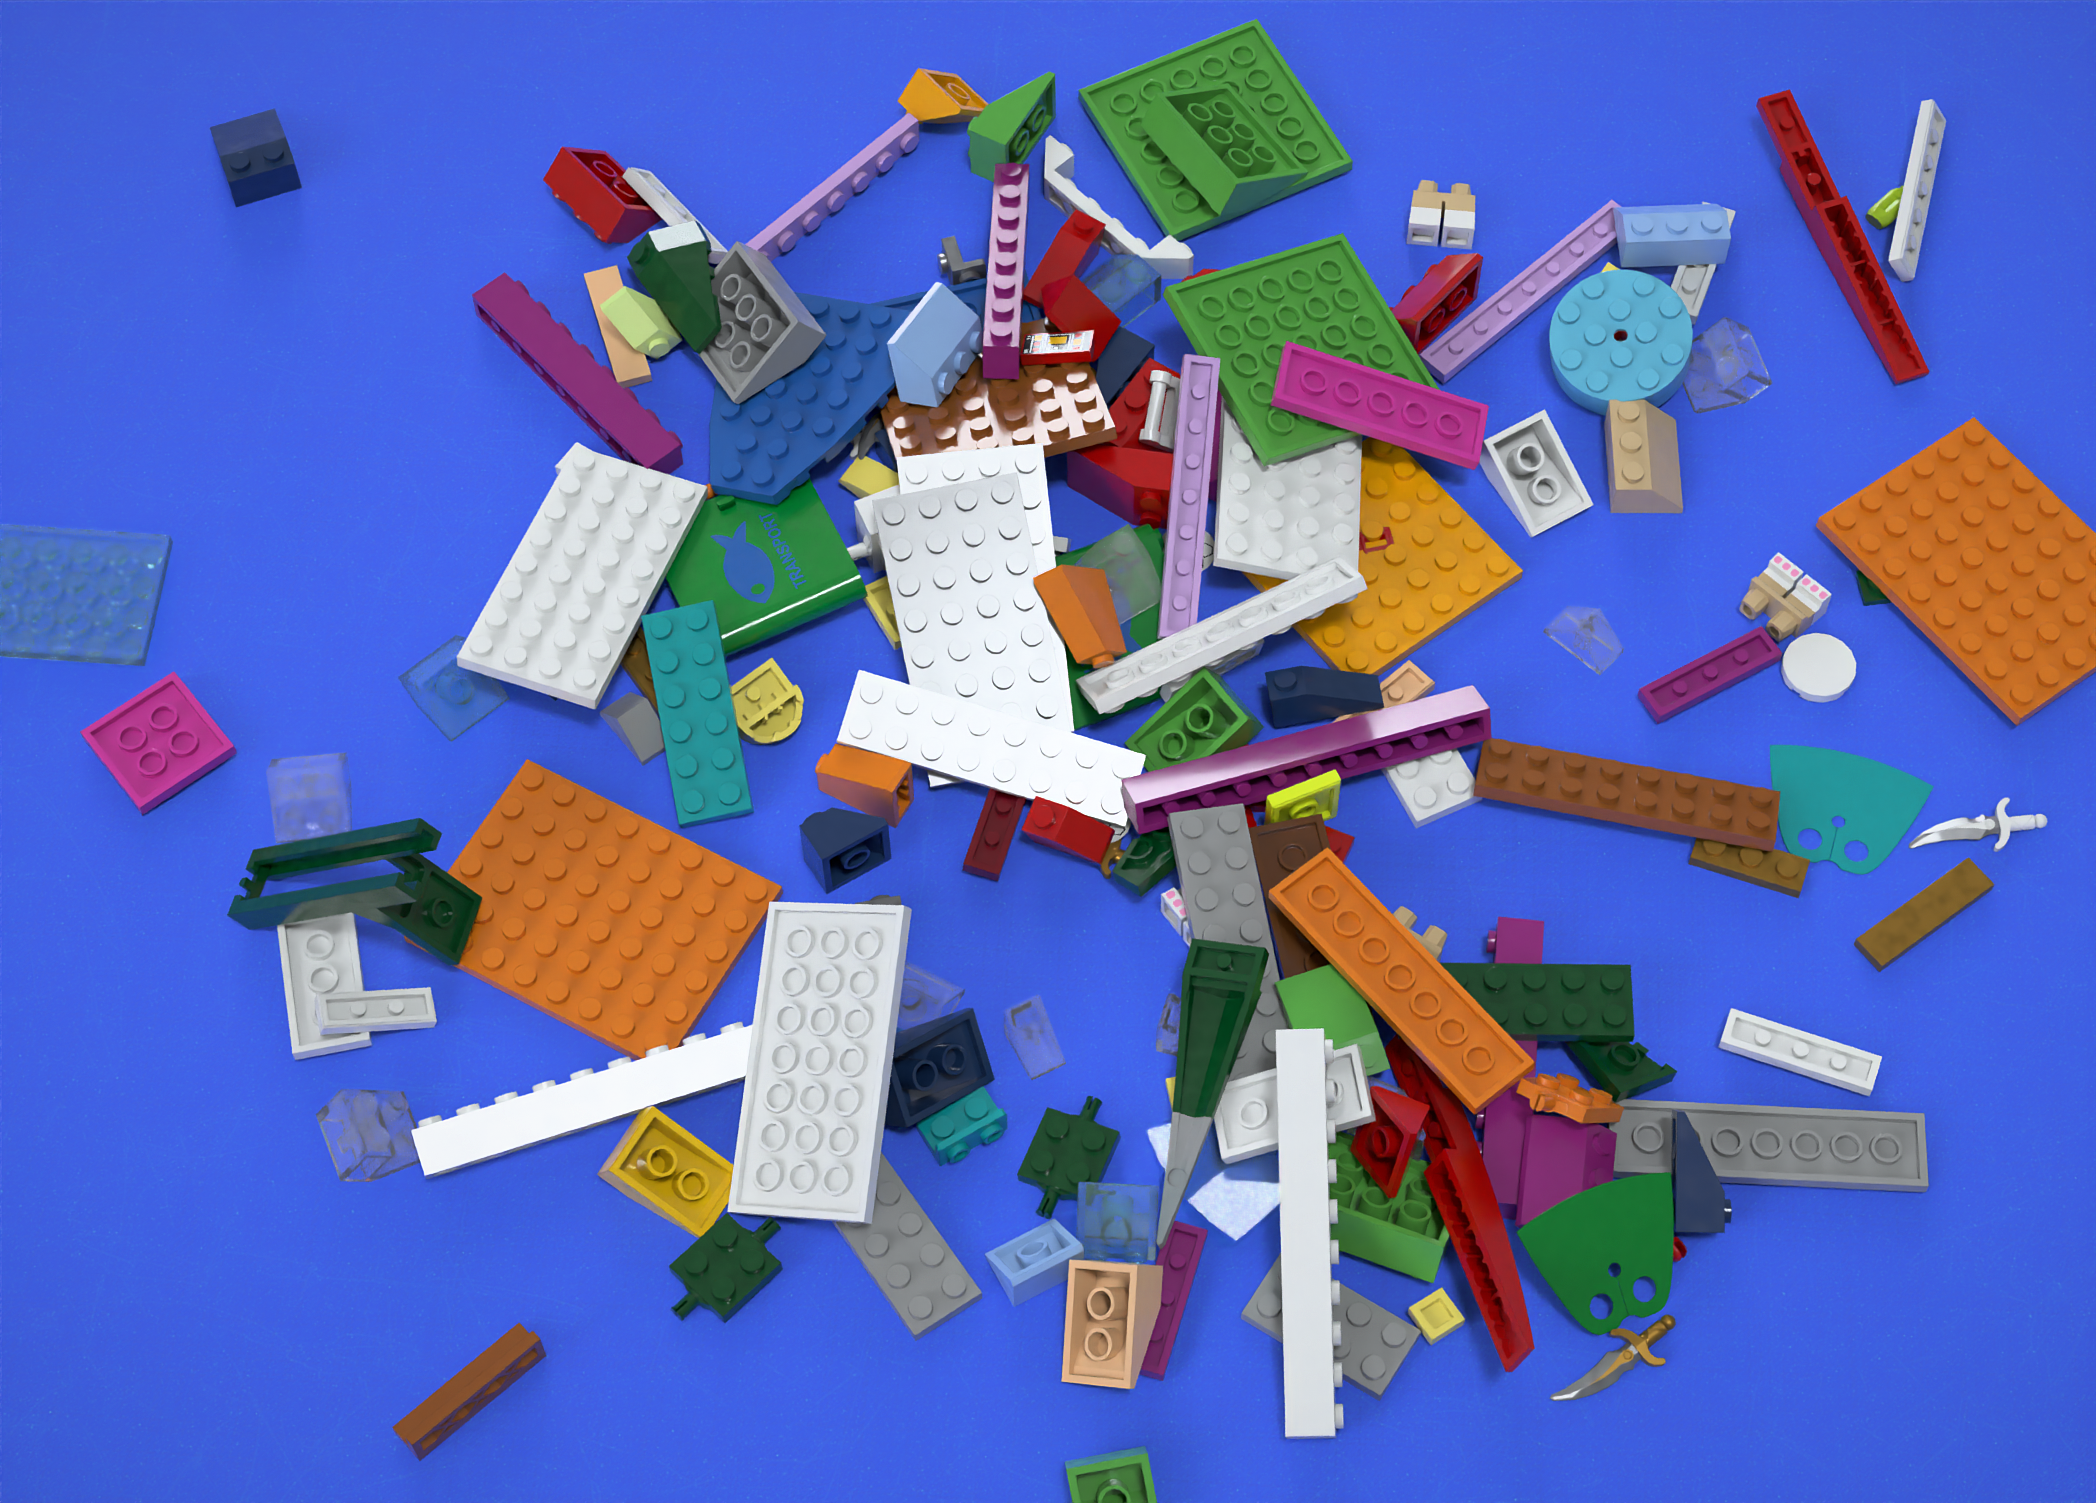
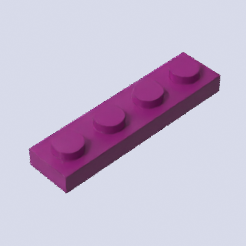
[1637,626,1782,724]
[1139,1221,1208,1381]

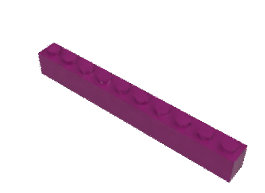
[1121,685,1492,834]

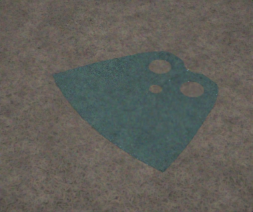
[1146,1119,1280,1241]

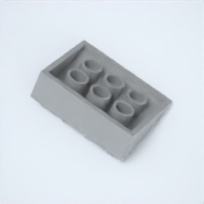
[698,241,827,404]

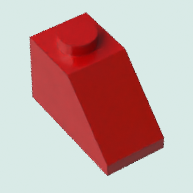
[1021,796,1115,865]

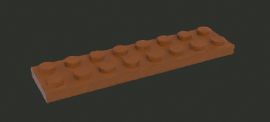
[1473,738,1781,852]

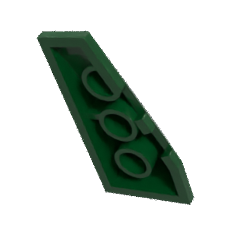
[627,220,722,354]

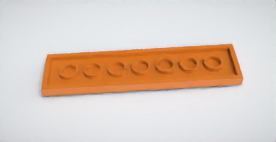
[1269,847,1535,1115]

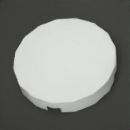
[1781,633,1856,703]

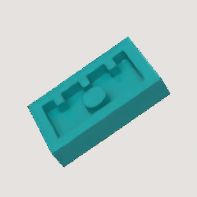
[916,1086,1008,1166]

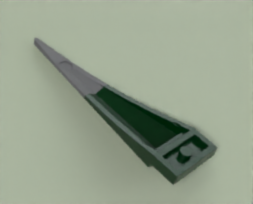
[1156,938,1269,1250]

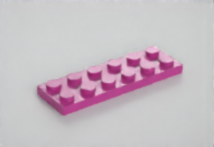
[1271,341,1489,470]

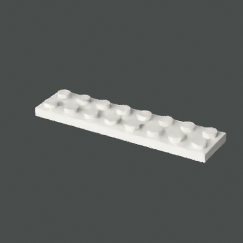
[1076,557,1368,714]
[837,670,1146,828]

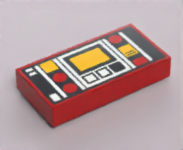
[1020,330,1096,366]

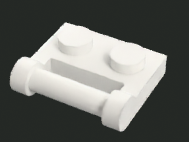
[1139,370,1180,453]

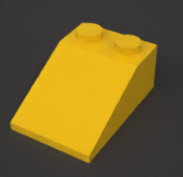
[597,1106,734,1238]

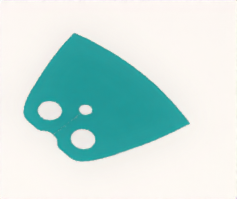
[1770,745,1934,875]

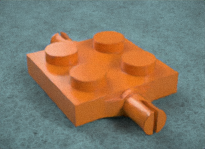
[1516,1073,1624,1123]

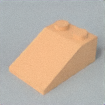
[1061,1259,1163,1389]

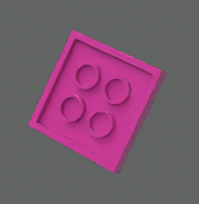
[80,672,237,815]

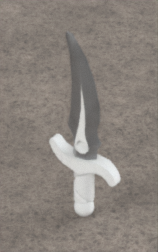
[1909,798,2047,852]

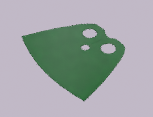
[1516,1172,1674,1335]

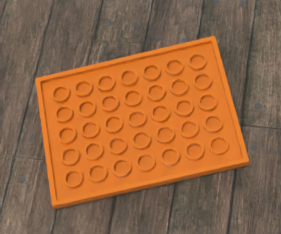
[1816,417,2096,726]
[404,759,783,1061]

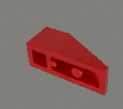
[1024,209,1106,310]

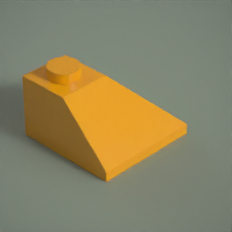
[898,68,989,124]

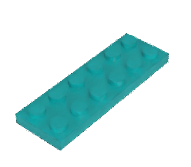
[641,600,754,828]

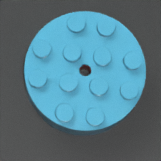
[1549,270,1693,416]

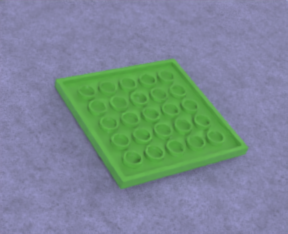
[1078,19,1353,241]
[1163,233,1440,467]

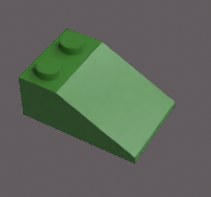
[967,71,1056,182]
[1124,667,1264,772]
[1274,964,1391,1076]
[1065,1446,1157,1503]

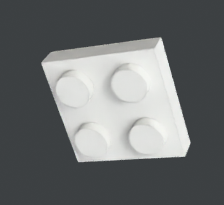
[1381,748,1482,828]

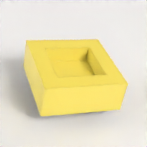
[1408,1287,1465,1345]

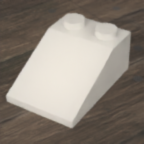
[1479,409,1594,537]

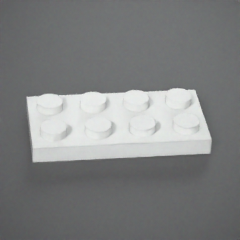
[277,913,372,1060]
[1214,1044,1376,1164]

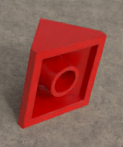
[1041,274,1122,362]
[1350,1086,1430,1198]

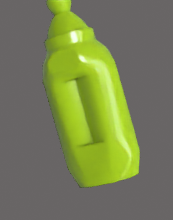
[1865,185,1904,229]

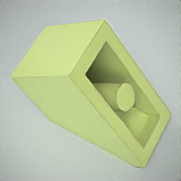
[600,286,682,360]

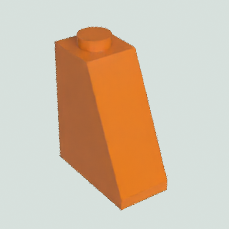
[1033,564,1127,668]
[815,744,914,828]

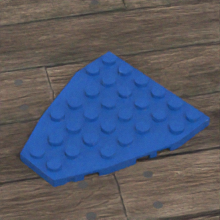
[709,292,912,505]

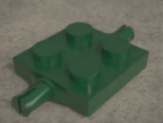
[1017,1096,1121,1219]
[669,1213,783,1323]

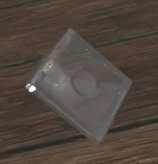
[1073,524,1162,625]

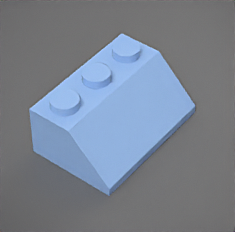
[1613,204,1731,268]
[887,282,983,407]

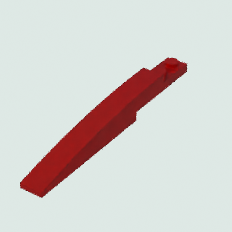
[1756,89,1930,384]
[1384,1034,1535,1372]

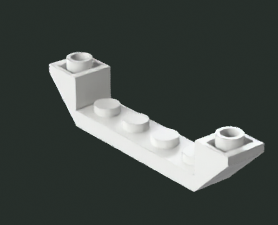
[1044,135,1194,279]

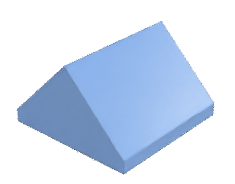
[985,1218,1084,1307]

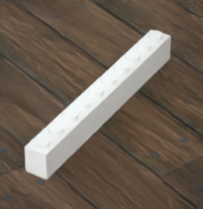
[411,1022,753,1179]
[1276,1028,1344,1439]

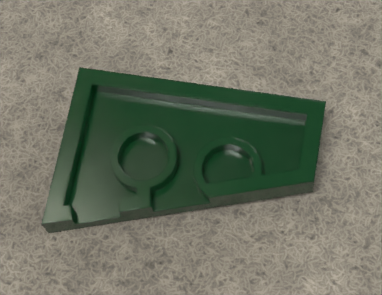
[1112,826,1177,897]
[1564,1041,1677,1103]

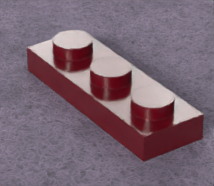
[962,788,1027,881]

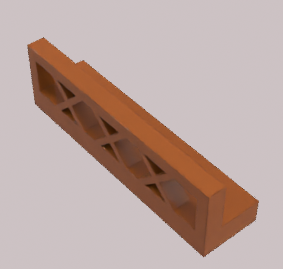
[392,1323,546,1461]

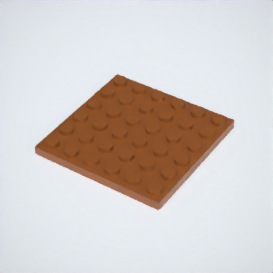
[878,317,1117,463]

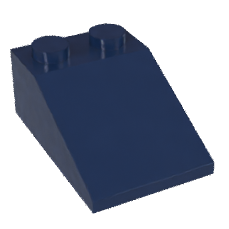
[210,108,302,207]
[884,1008,995,1128]

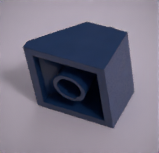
[799,807,892,894]

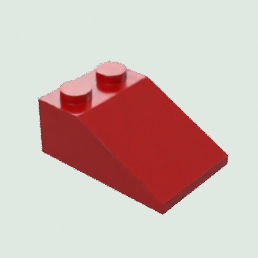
[1067,444,1173,529]

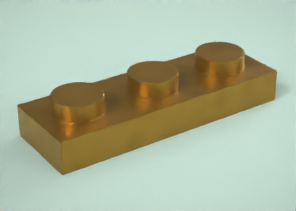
[1688,838,1810,898]

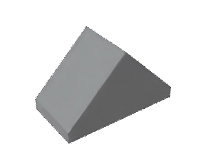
[600,692,666,766]

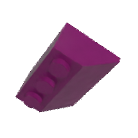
[1515,1114,1617,1228]

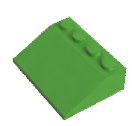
[1140,83,1308,215]
[1328,1131,1451,1283]

